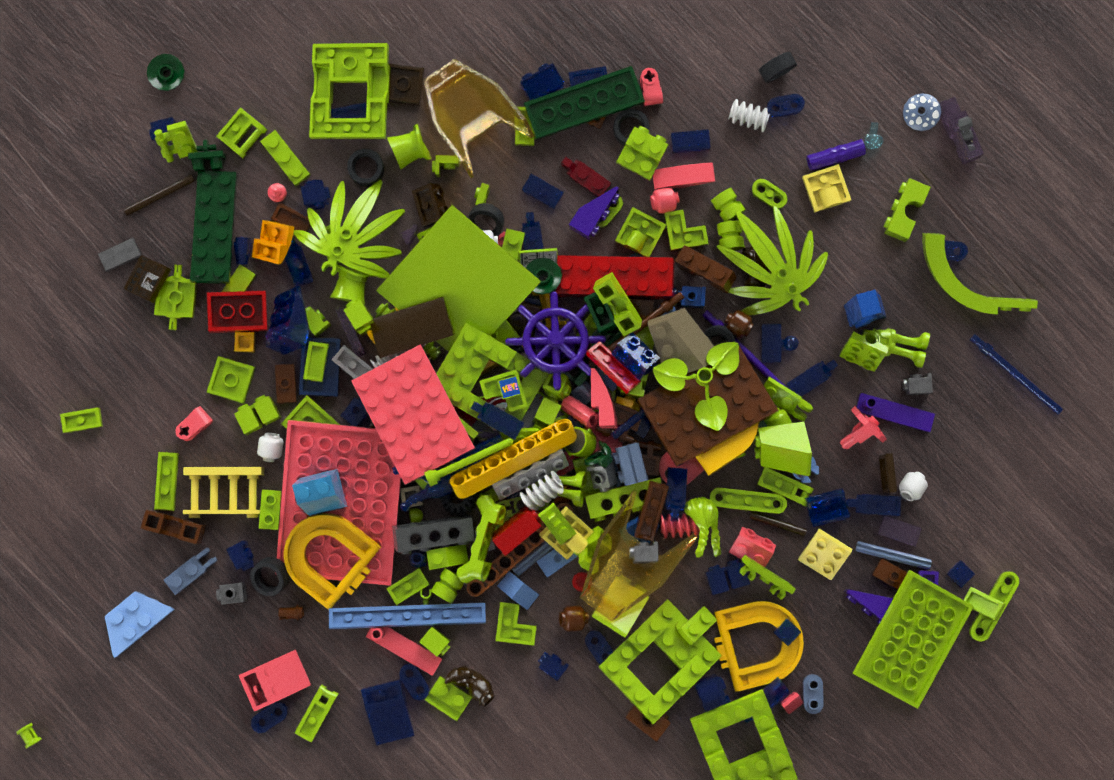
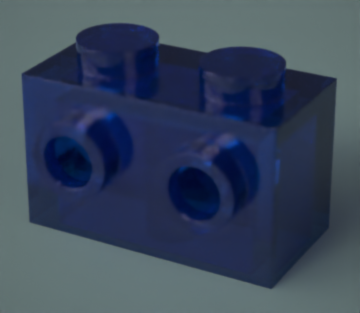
[612,332,660,380]

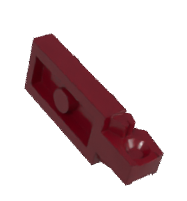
[561,157,611,197]

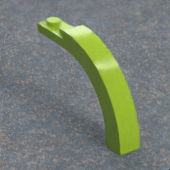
[922,233,1038,315]

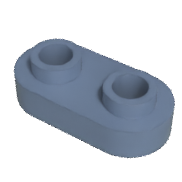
[803,674,823,714]

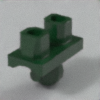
[188,140,226,172]

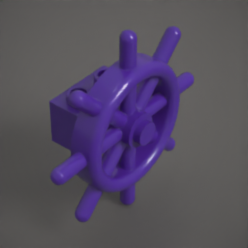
[505,291,606,390]

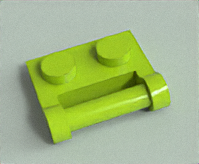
[216,107,267,159]

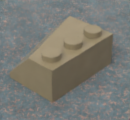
[648,308,714,373]

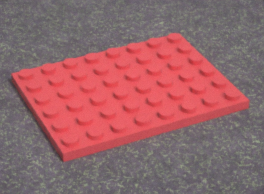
[275,420,401,586]

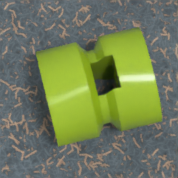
[711,188,746,222]
[717,220,745,251]
[431,568,464,604]

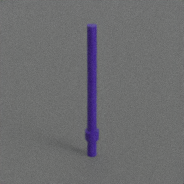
[702,310,786,387]

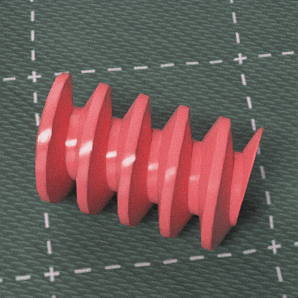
[660,513,700,538]

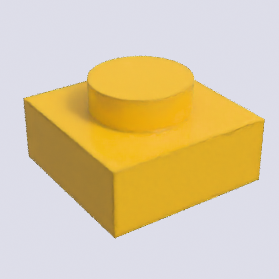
[234,332,255,352]
[615,395,641,411]

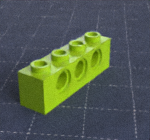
[585,477,666,522]

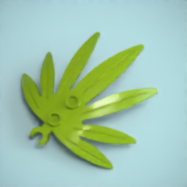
[293,180,405,279]
[716,206,828,315]

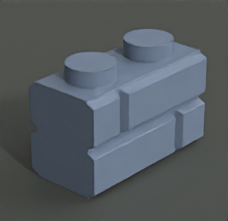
[613,442,648,486]

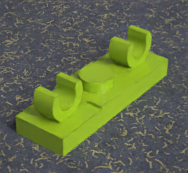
[740,555,796,600]

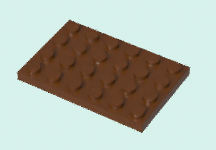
[638,346,779,467]

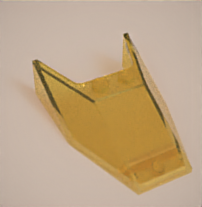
[423,59,534,178]
[580,489,698,621]

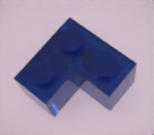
[694,674,731,712]

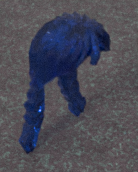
[392,464,456,512]

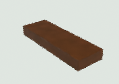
[634,481,669,542]

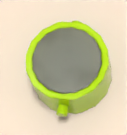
[564,427,597,458]

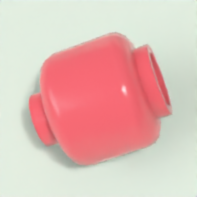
[650,187,680,214]

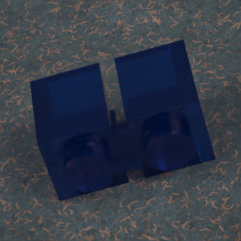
[705,559,750,595]

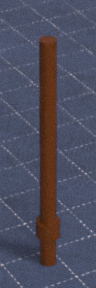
[588,292,684,368]

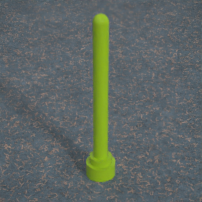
[424,438,513,487]

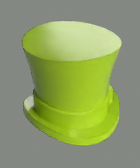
[387,124,432,170]
[330,264,372,305]

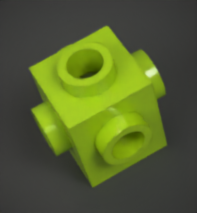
[543,373,572,401]

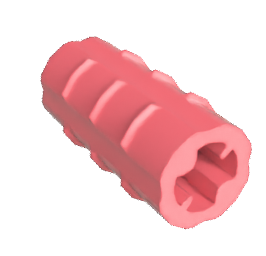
[561,396,599,428]

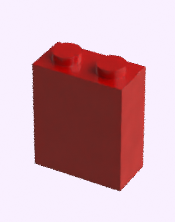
[492,505,542,556]

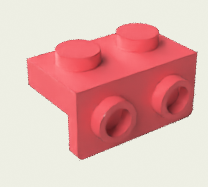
[729,527,776,567]

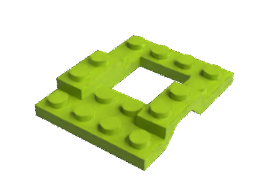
[309,43,390,139]
[436,323,549,432]
[598,599,722,725]
[690,689,798,780]

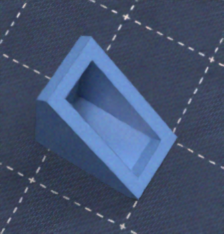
[497,571,539,610]

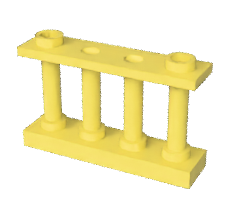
[183,467,264,518]

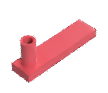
[366,627,443,676]

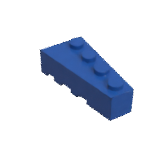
[844,290,887,329]

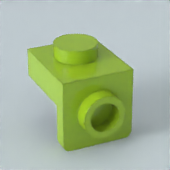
[474,183,490,206]

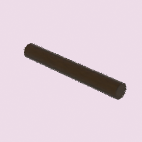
[749,511,807,536]

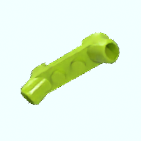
[456,494,506,584]

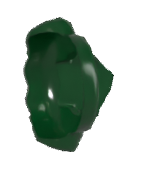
[584,441,613,468]

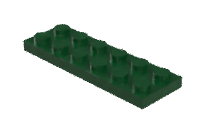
[524,66,645,140]
[190,171,237,284]

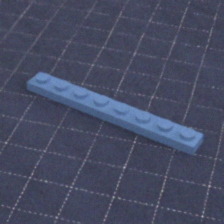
[329,603,486,629]

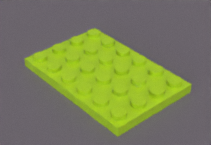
[853,570,974,709]

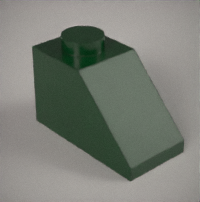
[584,292,618,335]

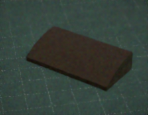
[370,297,455,358]

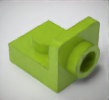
[432,155,460,177]

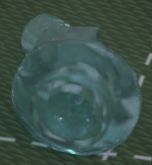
[864,122,884,149]

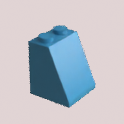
[292,469,347,516]

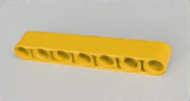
[450,419,577,499]

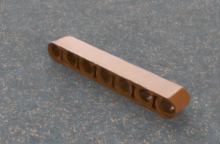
[467,503,573,597]

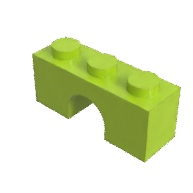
[883,178,930,242]
[593,272,642,336]
[344,300,374,336]

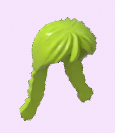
[684,497,721,558]

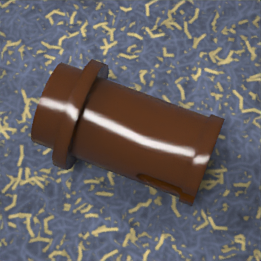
[279,605,304,621]

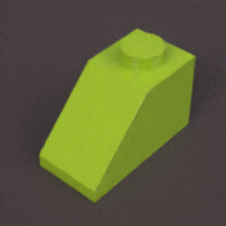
[426,545,469,570]

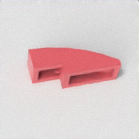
[653,162,715,190]
[591,368,618,429]

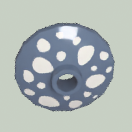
[903,93,941,131]

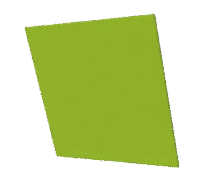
[376,205,541,352]

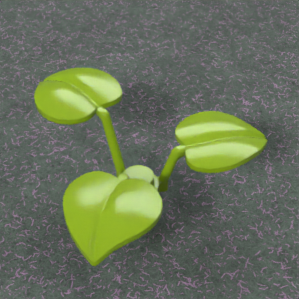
[653,342,739,431]

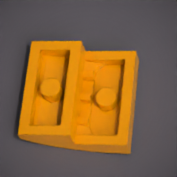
[252,220,294,264]

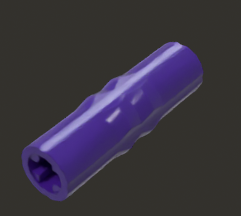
[806,139,866,171]

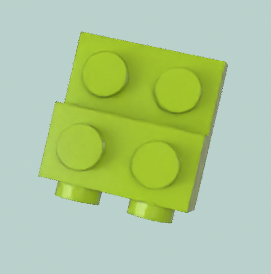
[616,126,669,181]

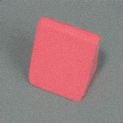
[780,692,803,714]

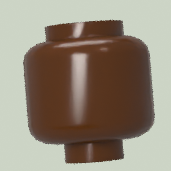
[724,310,754,338]
[559,606,589,632]

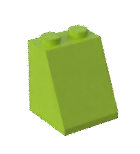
[754,422,812,476]
[591,575,649,638]

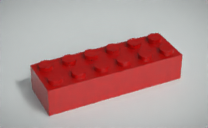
[556,255,675,299]

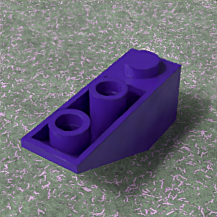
[569,186,620,240]
[844,589,893,624]

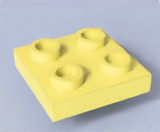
[802,164,851,213]
[539,506,594,560]
[798,529,852,580]

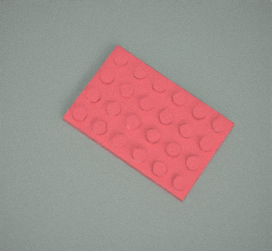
[351,344,475,485]

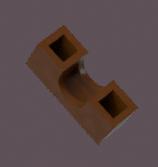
[675,245,737,294]
[140,510,206,544]

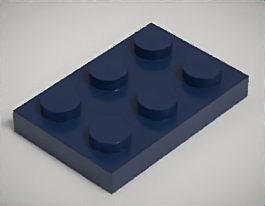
[299,337,341,397]

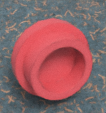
[267,183,287,203]

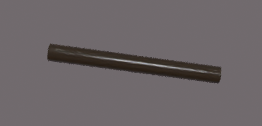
[123,175,195,216]

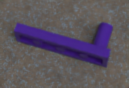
[856,393,935,433]

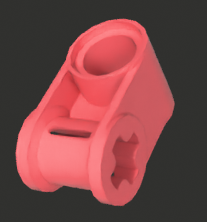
[640,68,663,107]
[175,406,213,441]

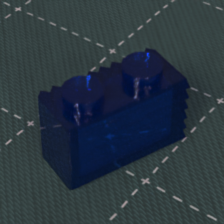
[520,63,564,101]

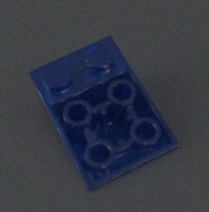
[265,286,309,355]
[361,678,415,745]

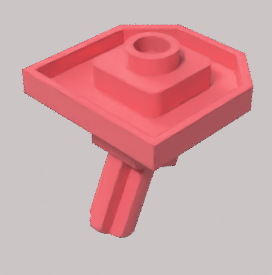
[840,406,887,449]

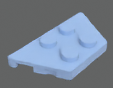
[105,591,175,658]

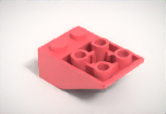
[238,650,311,712]

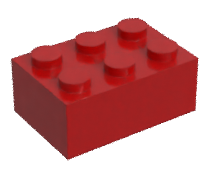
[207,291,268,333]

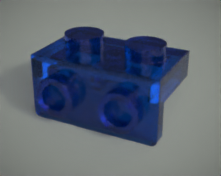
[805,488,850,527]

